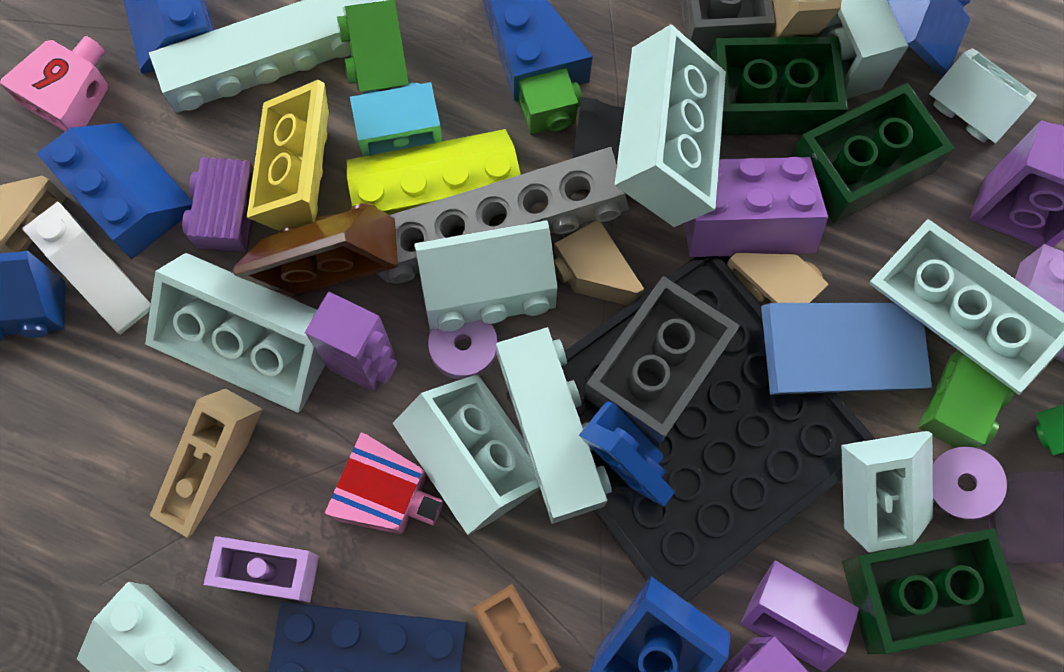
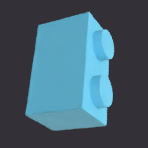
[350,82,442,156]

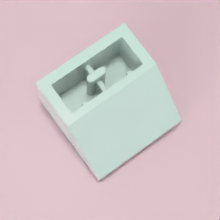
[841,431,933,552]

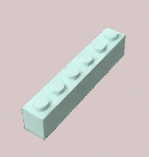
[149,0,387,113]

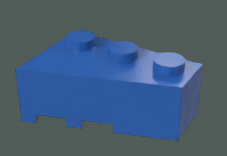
[482,0,593,101]

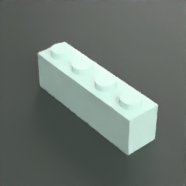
[496,327,612,524]

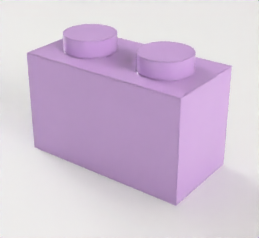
[203,536,320,603]

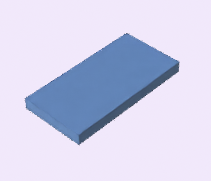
[761,303,932,395]

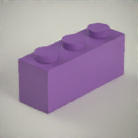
[304,291,397,393]

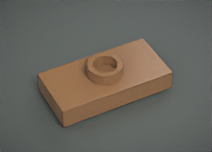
[472,584,561,672]

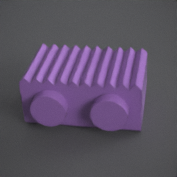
[182,157,254,252]

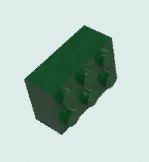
[710,36,848,135]
[790,82,955,224]
[841,528,1026,654]

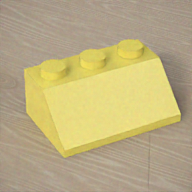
[247,80,329,231]

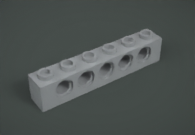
[377,147,629,284]

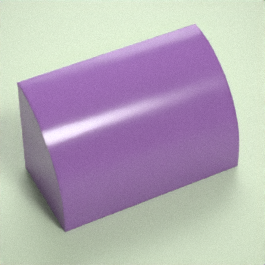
[741,560,859,672]

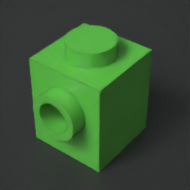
[519,68,582,135]

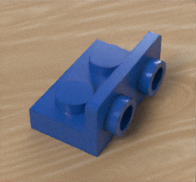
[579,401,675,507]

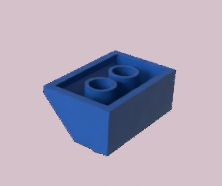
[124,0,214,74]
[887,0,971,77]
[36,123,193,260]
[0,251,66,341]

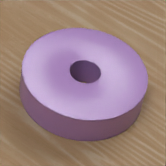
[428,320,497,380]
[933,447,1007,521]

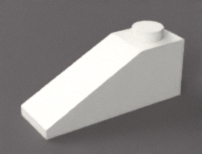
[22,202,151,335]

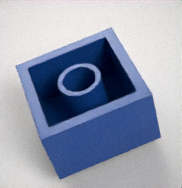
[590,576,731,672]

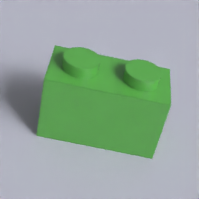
[337,0,409,92]
[918,350,1014,448]

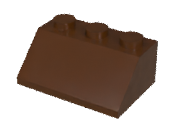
[234,204,398,298]

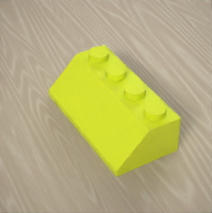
[347,129,521,215]

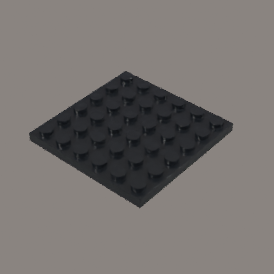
[506,256,875,602]

